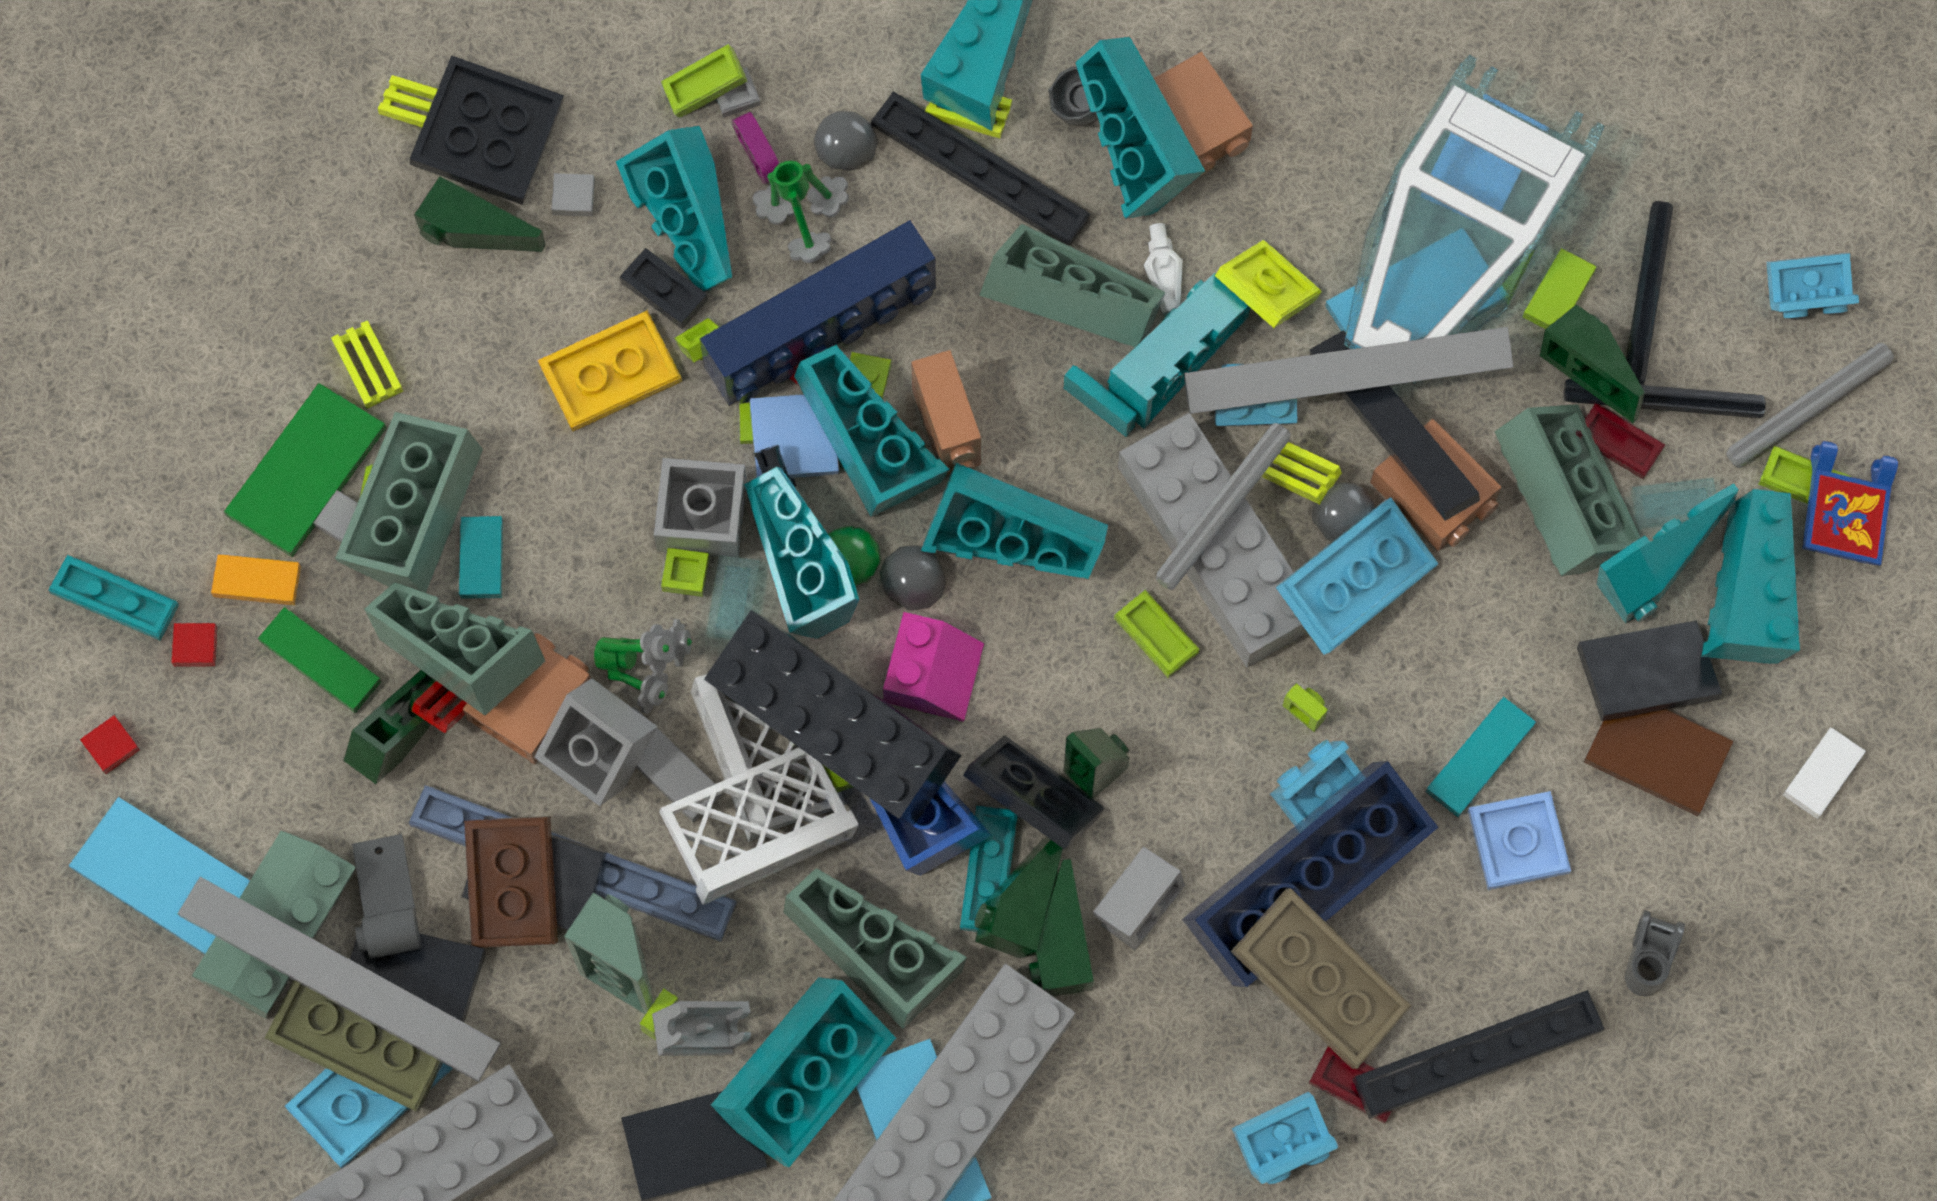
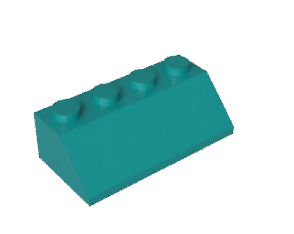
[711,977,896,1168]

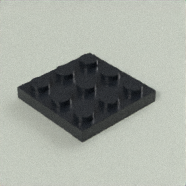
[410,55,564,205]

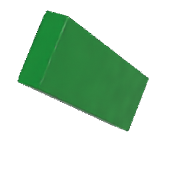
[258,607,382,713]

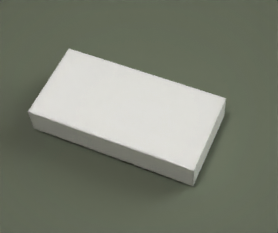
[1783,727,1866,819]

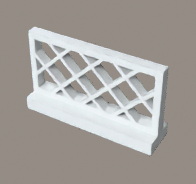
[691,674,845,842]
[659,748,859,905]

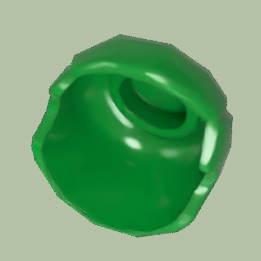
[828,525,881,586]

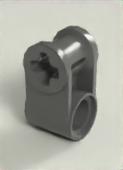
[1625,910,1685,997]

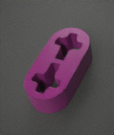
[731,112,779,185]

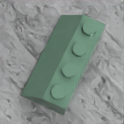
[1495,404,1641,576]
[335,412,483,593]
[192,830,356,1019]
[564,893,654,1014]

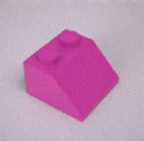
[883,612,984,722]

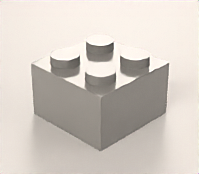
[654,458,747,558]
[534,678,657,806]

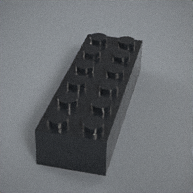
[704,610,962,825]

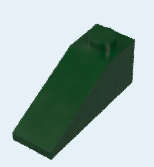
[414,176,546,252]
[1539,304,1645,423]
[343,670,449,785]
[1063,728,1130,799]
[975,837,1063,958]
[1028,859,1094,997]

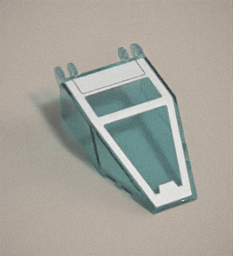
[1343,55,1605,384]

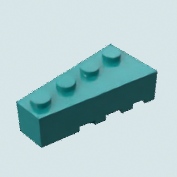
[794,345,949,517]
[921,463,1108,579]
[1701,489,1800,664]

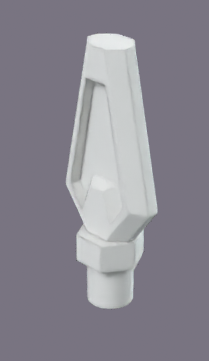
[1144,223,1183,315]

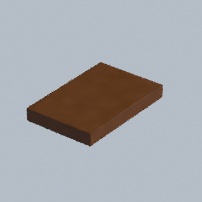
[1584,710,1733,817]
[464,816,558,948]

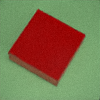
[171,623,217,667]
[80,715,140,774]

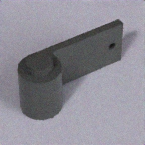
[352,834,421,959]

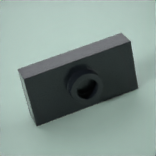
[620,248,708,329]

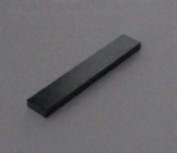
[871,91,1091,246]
[1309,331,1480,521]
[1353,990,1605,1119]

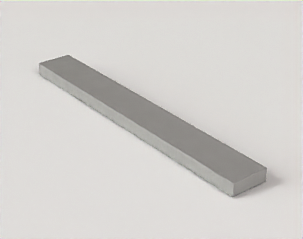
[1184,327,1514,414]
[177,877,501,1082]

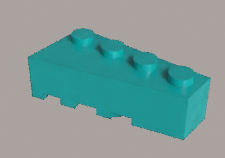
[920,0,1032,131]
[1075,37,1205,219]
[1107,273,1250,429]

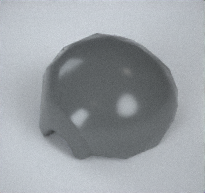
[1048,66,1098,126]
[814,111,878,171]
[1312,483,1376,541]
[880,545,946,611]

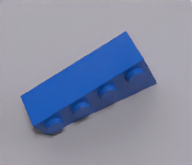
[870,781,992,876]

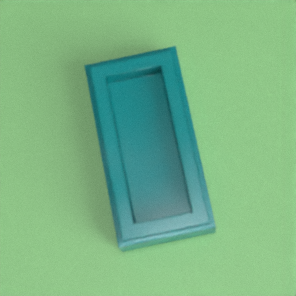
[1063,365,1136,437]
[459,516,503,599]

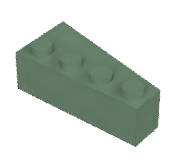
[979,223,1165,347]
[364,582,546,715]
[783,868,967,1029]

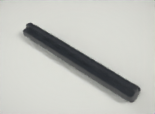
[1626,201,1673,385]
[1563,379,1766,418]

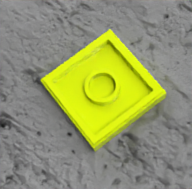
[1215,240,1322,328]

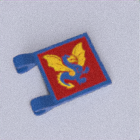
[1802,441,1898,566]

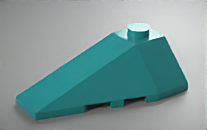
[615,126,732,292]
[744,467,860,639]
[1596,483,1739,624]

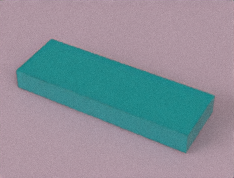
[48,555,179,641]
[1425,696,1536,817]
[960,806,1017,932]

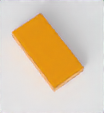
[211,554,301,605]

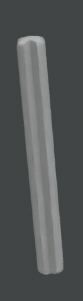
[1726,343,1894,468]
[1156,423,1291,590]

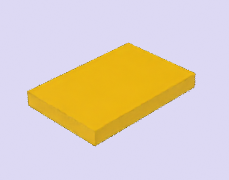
[538,310,682,432]

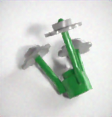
[753,160,849,263]
[594,619,692,714]

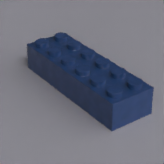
[699,220,936,406]
[1182,761,1439,987]

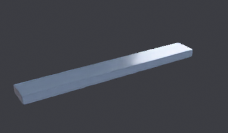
[409,785,737,942]

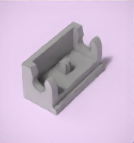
[1093,847,1185,951]
[652,1001,751,1056]

